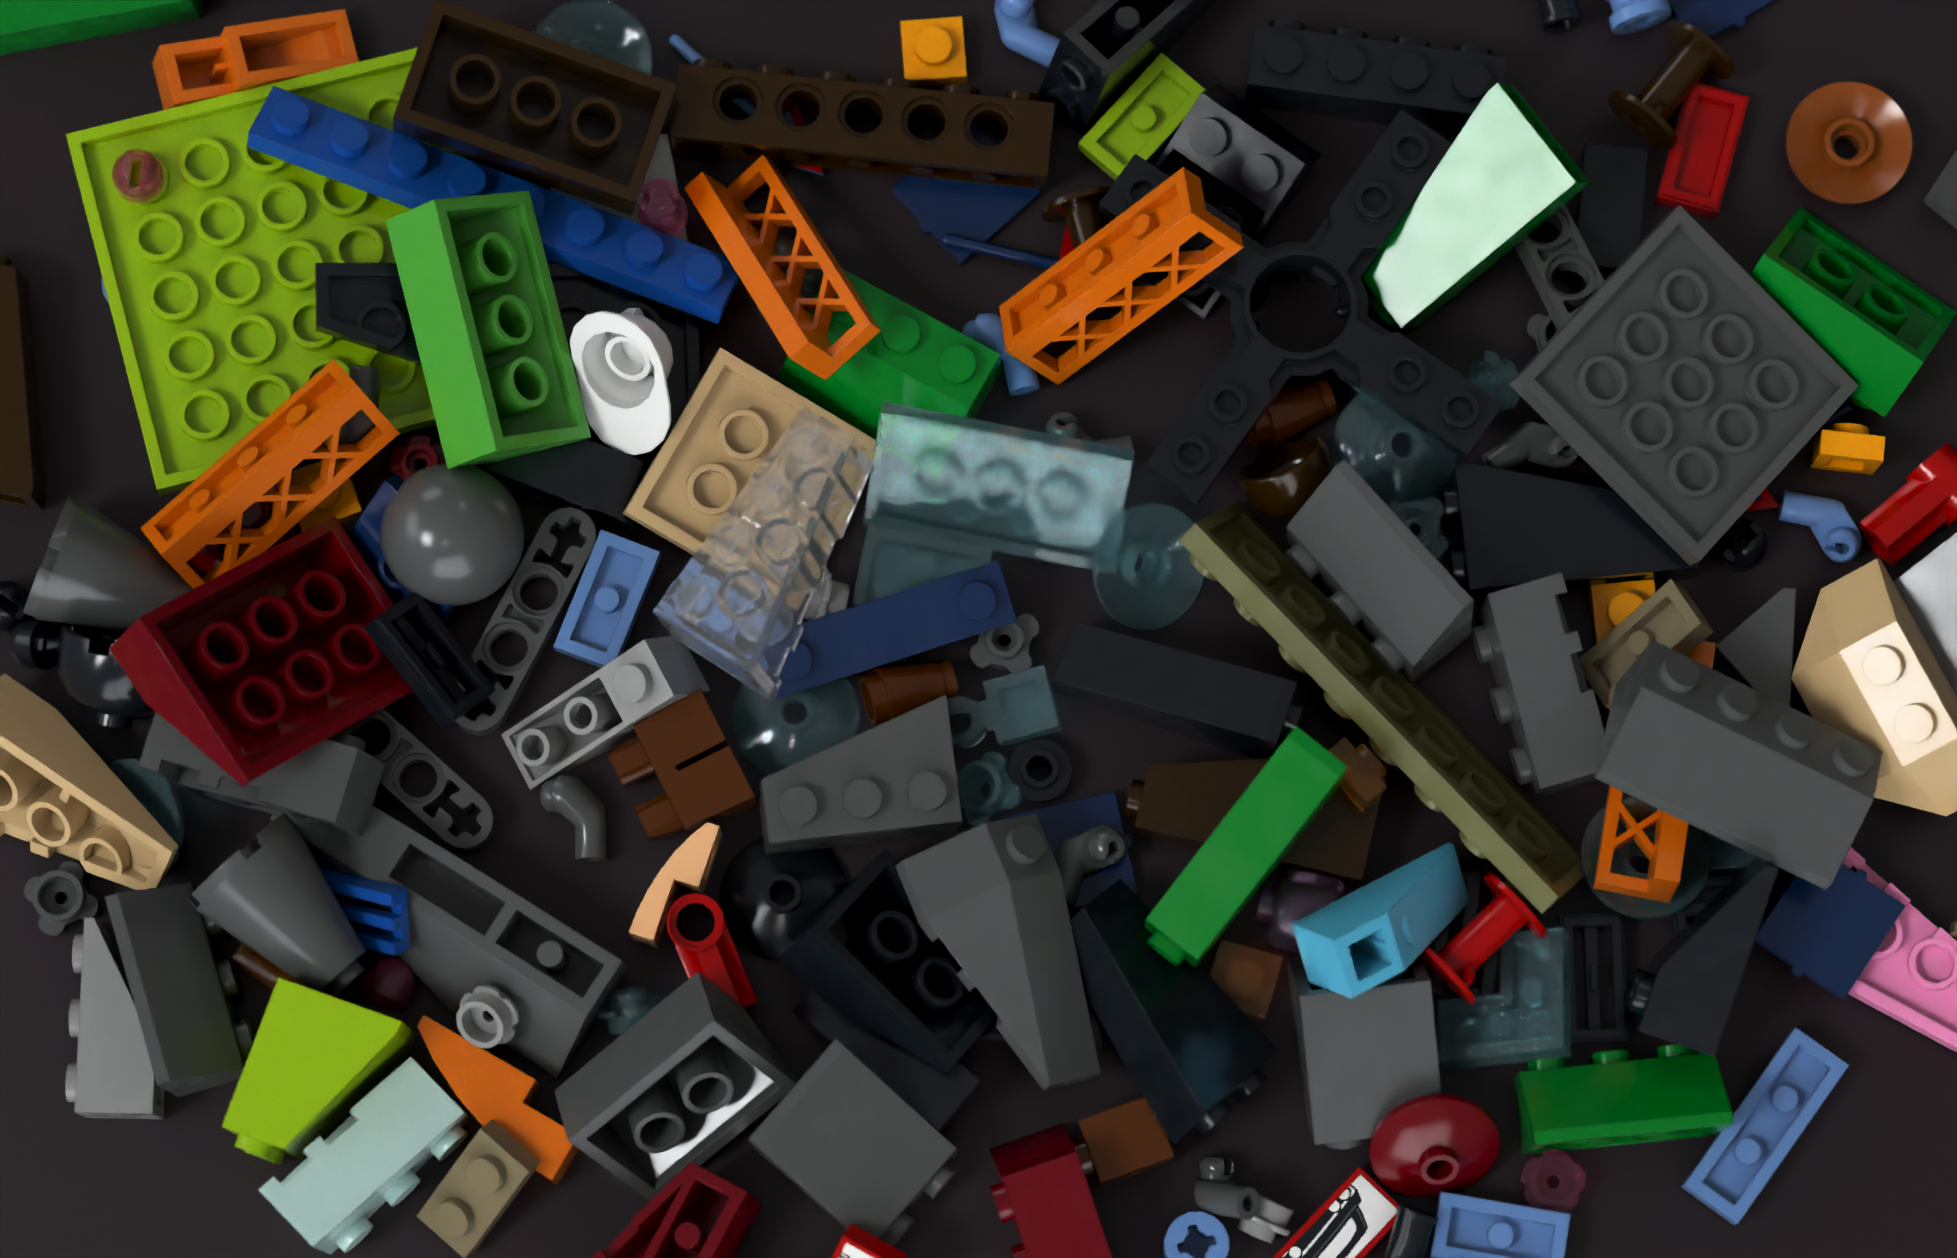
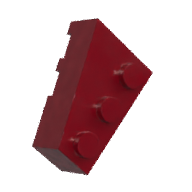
[989,1123,1112,1258]
[591,1162,762,1258]

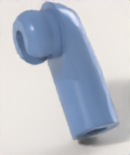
[994,0,1060,68]
[962,313,1040,395]
[1778,489,1862,563]

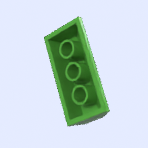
[385,191,591,469]

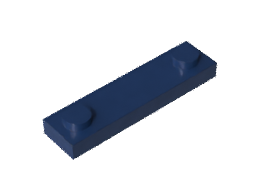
[753,559,1018,700]

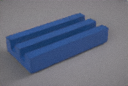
[320,867,410,956]

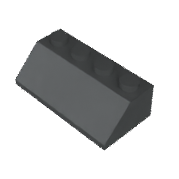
[1594,640,1882,890]

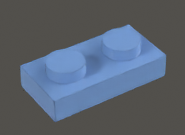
[553,530,662,668]
[1429,1192,1571,1258]

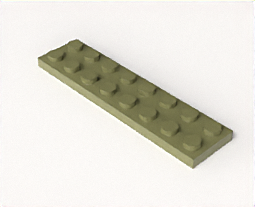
[1179,501,1595,914]

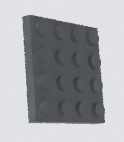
[1509,205,1859,566]

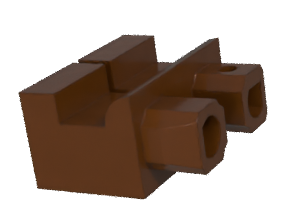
[607,689,758,841]

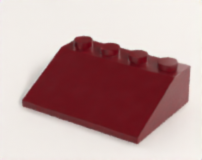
[109,515,413,786]

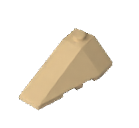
[0,673,179,890]

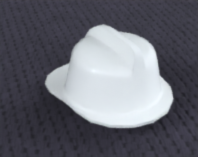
[570,308,673,455]

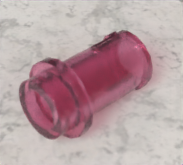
[638,178,689,236]

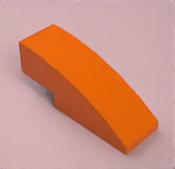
[152,9,359,110]
[417,1015,579,1185]

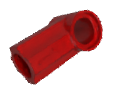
[1857,442,1957,567]
[666,893,758,1008]

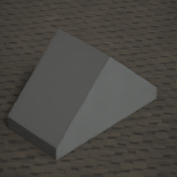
[1713,588,1796,707]

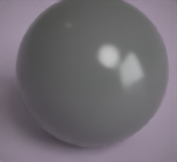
[380,463,525,606]

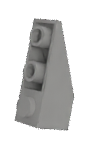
[501,635,711,790]
[65,917,165,1119]

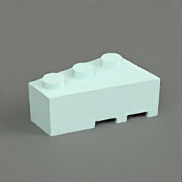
[258,1057,471,1255]

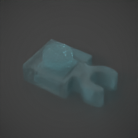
[947,665,1063,748]

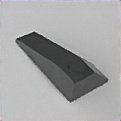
[895,813,1101,1090]

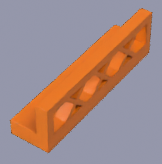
[684,155,881,381]
[999,167,1244,385]
[140,359,400,589]
[1593,641,1716,903]

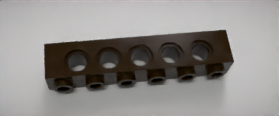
[670,58,1055,193]

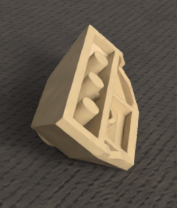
[1791,557,1957,816]

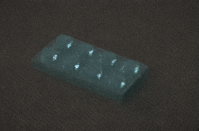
[863,401,1135,574]

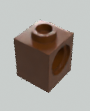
[1071,1097,1174,1187]

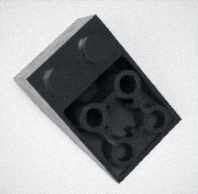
[1142,84,1321,319]

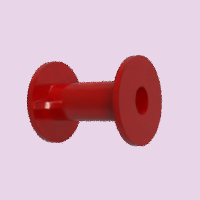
[1420,873,1547,1006]

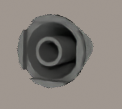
[23,497,193,632]
[188,813,366,995]

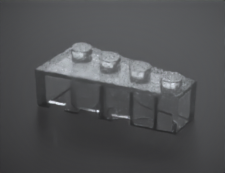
[652,406,873,702]

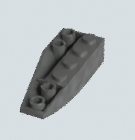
[270,805,628,1079]

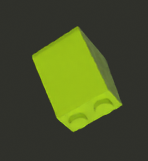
[221,977,417,1165]

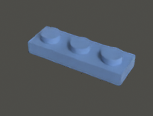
[1681,1027,1849,1226]

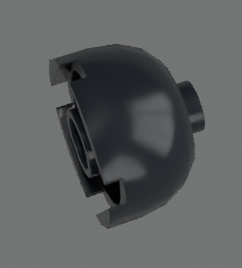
[57,625,155,728]

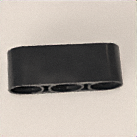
[474,439,650,530]

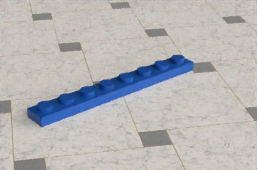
[248,86,740,325]

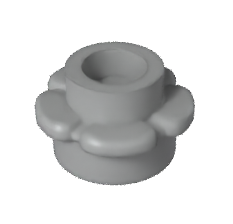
[799,572,849,620]
[456,985,519,1048]
[1236,1193,1294,1244]

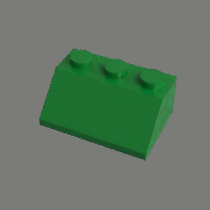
[1750,207,1957,418]
[777,269,1001,479]
[1513,1044,1733,1155]

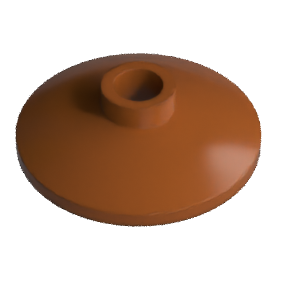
[1785,81,1913,205]

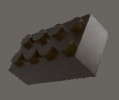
[393,0,677,215]

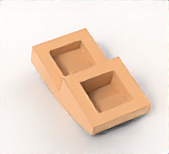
[629,822,723,948]

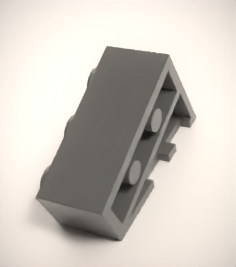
[758,695,962,855]
[138,712,385,837]

